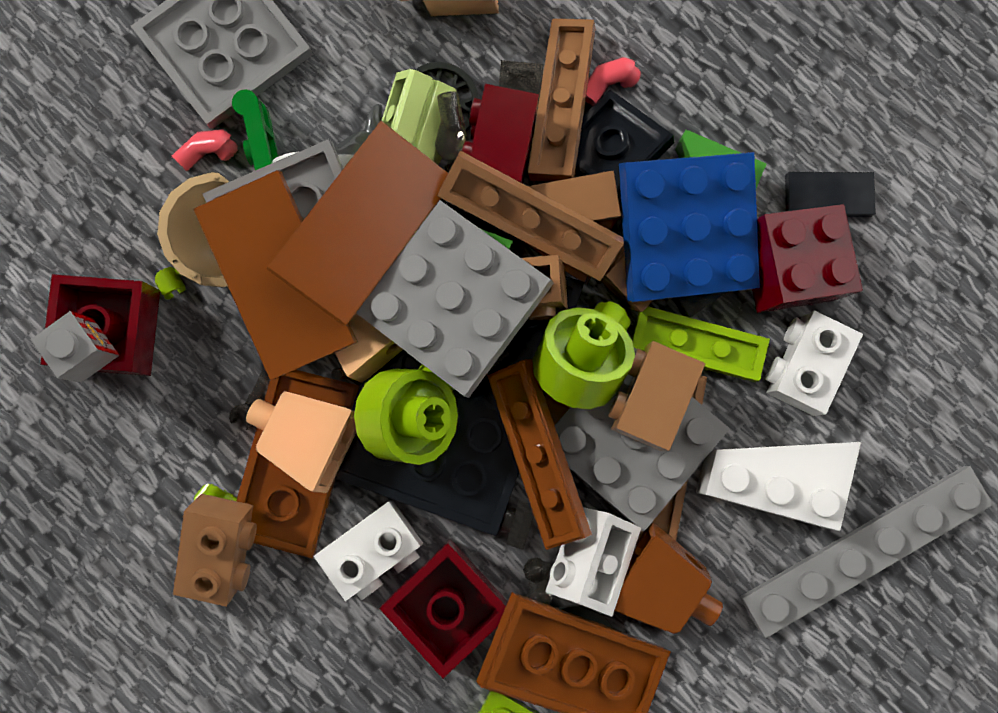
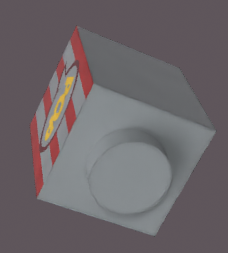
[30,311,119,383]

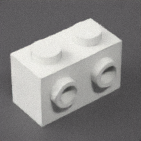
[765,310,863,416]
[314,500,423,601]
[545,507,641,616]

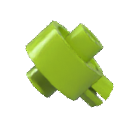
[532,301,635,409]
[354,364,458,465]

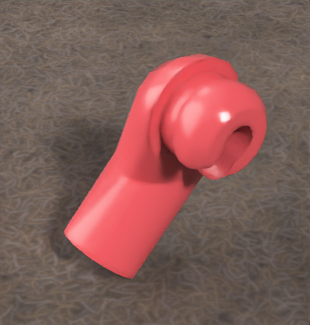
[585,57,641,106]
[171,129,238,171]

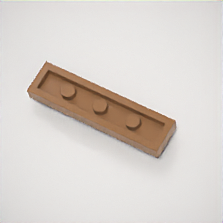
[528,19,596,182]
[437,151,624,281]

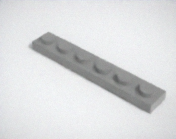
[740,466,994,639]

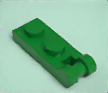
[232,89,279,171]

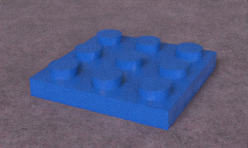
[619,152,760,302]

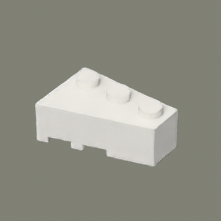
[696,442,861,531]

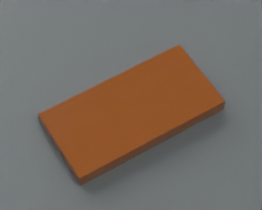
[267,121,448,327]
[193,170,358,380]
[236,370,360,559]
[476,592,671,713]

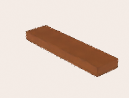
[487,359,592,550]

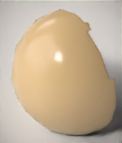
[157,172,229,288]

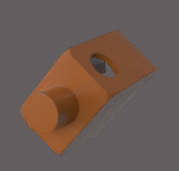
[614,522,723,634]

